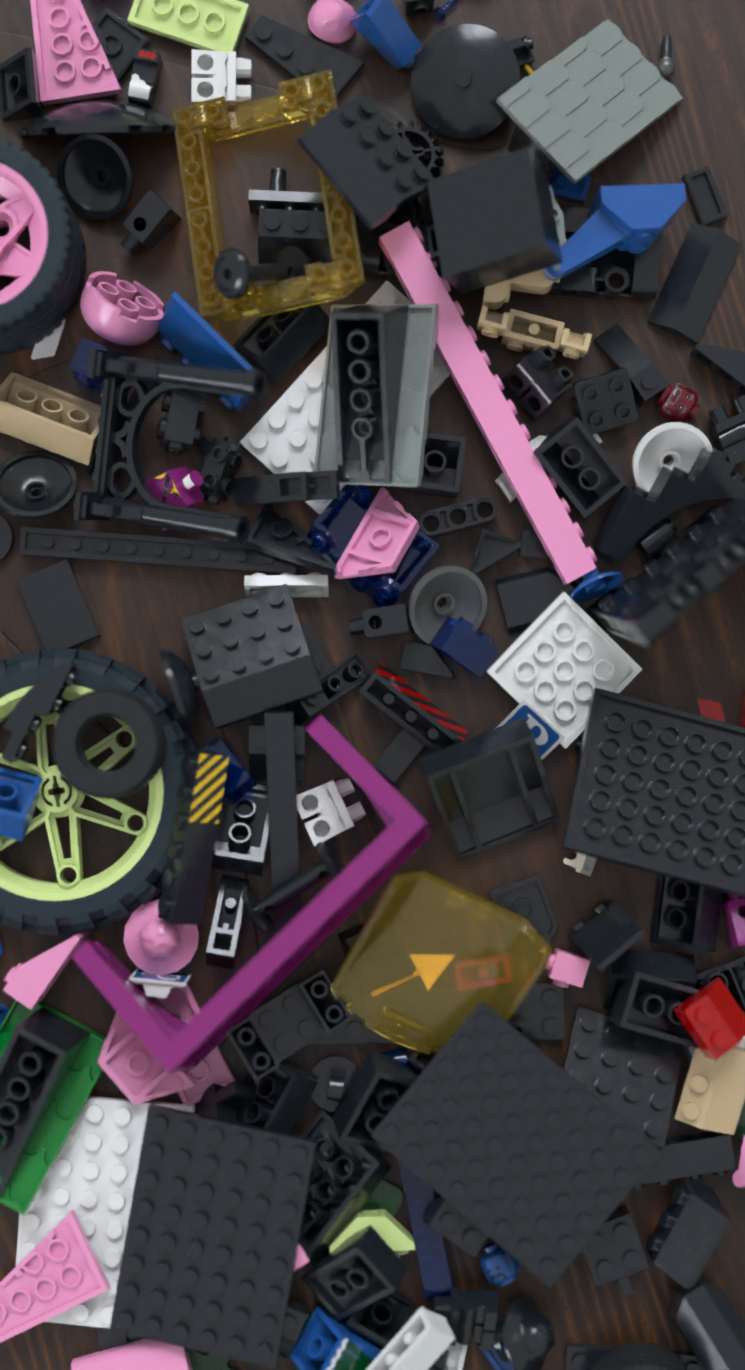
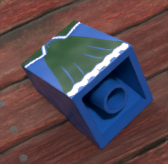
[289,1306,384,1370]

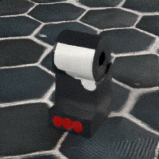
[128,47,163,107]

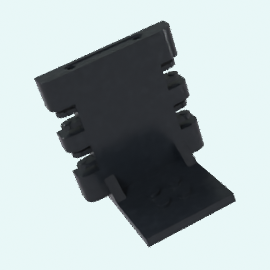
[587,499,745,647]

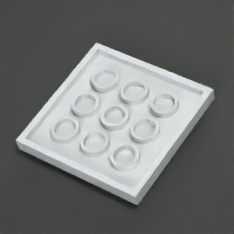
[486,592,642,749]

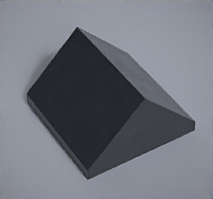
[0,47,44,121]
[345,1291,416,1348]

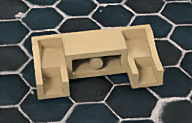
[476,306,592,359]

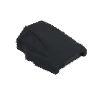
[695,954,745,1014]

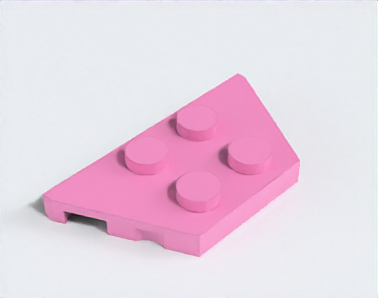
[334,487,420,579]
[96,1011,194,1105]

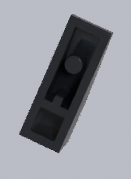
[594,324,668,407]
[690,343,745,395]
[206,875,249,969]

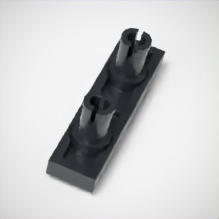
[248,168,358,219]

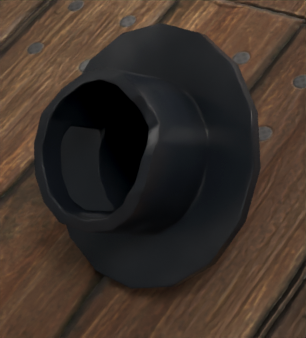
[494,1296,556,1370]

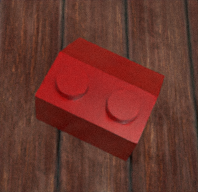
[674,977,745,1060]

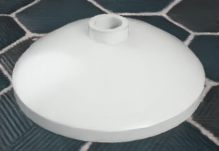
[632,422,713,492]

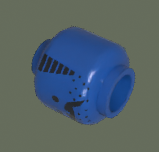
[479,1241,520,1287]

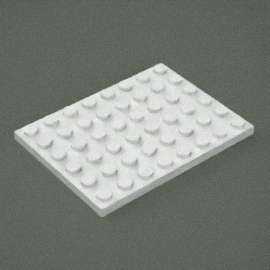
[16,1096,196,1328]

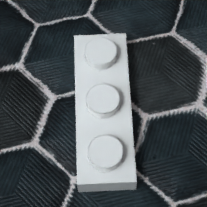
[244,573,329,597]

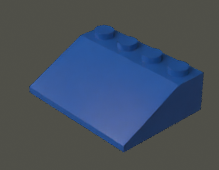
[158,292,253,413]

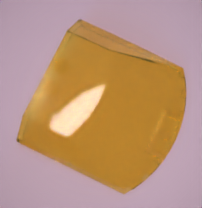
[330,871,551,1054]

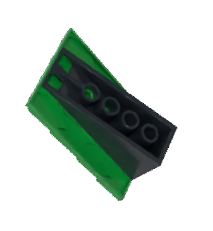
[0,999,106,1215]

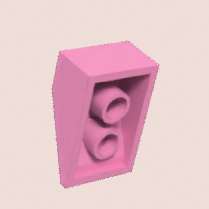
[3,932,89,1010]

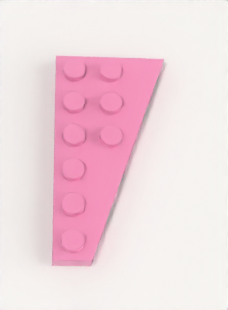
[30,0,123,106]
[0,1209,111,1343]

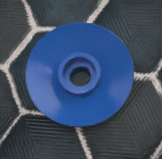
[570,570,623,602]

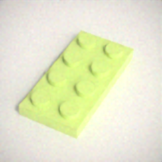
[127,0,250,53]

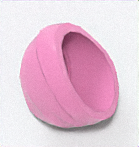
[308,0,356,45]

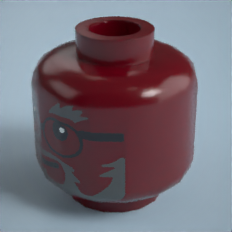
[657,382,700,422]

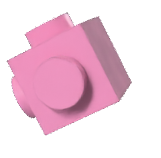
[544,948,590,988]

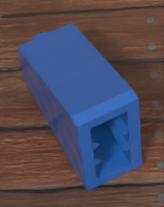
[350,0,422,70]

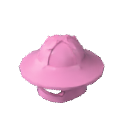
[123,899,199,975]

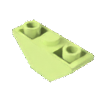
[330,1209,415,1255]

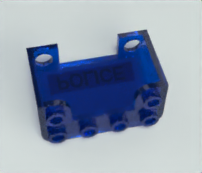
[307,484,440,607]

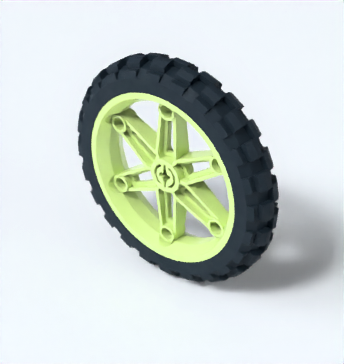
[0,648,196,935]

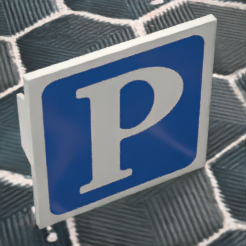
[496,699,566,760]
[129,968,192,998]

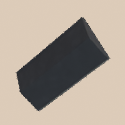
[647,223,742,344]

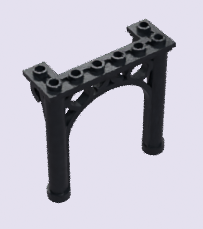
[73,348,267,544]

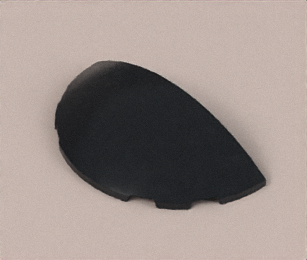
[19,100,184,136]

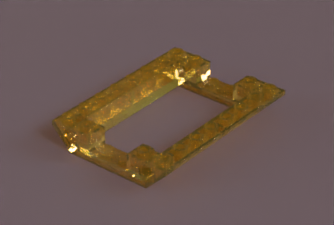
[172,69,365,322]

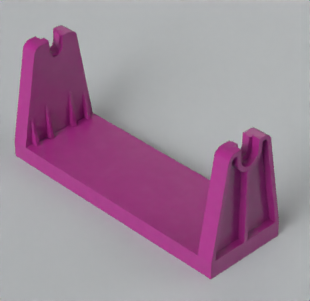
[71,715,434,1073]

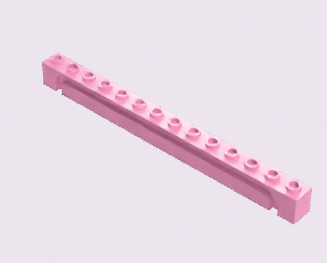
[379,221,597,585]

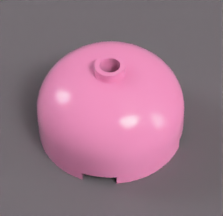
[80,271,164,346]

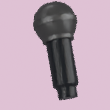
[656,35,675,78]

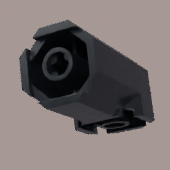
[667,1279,745,1370]

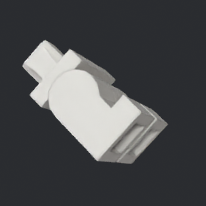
[191,49,251,112]
[297,778,366,846]

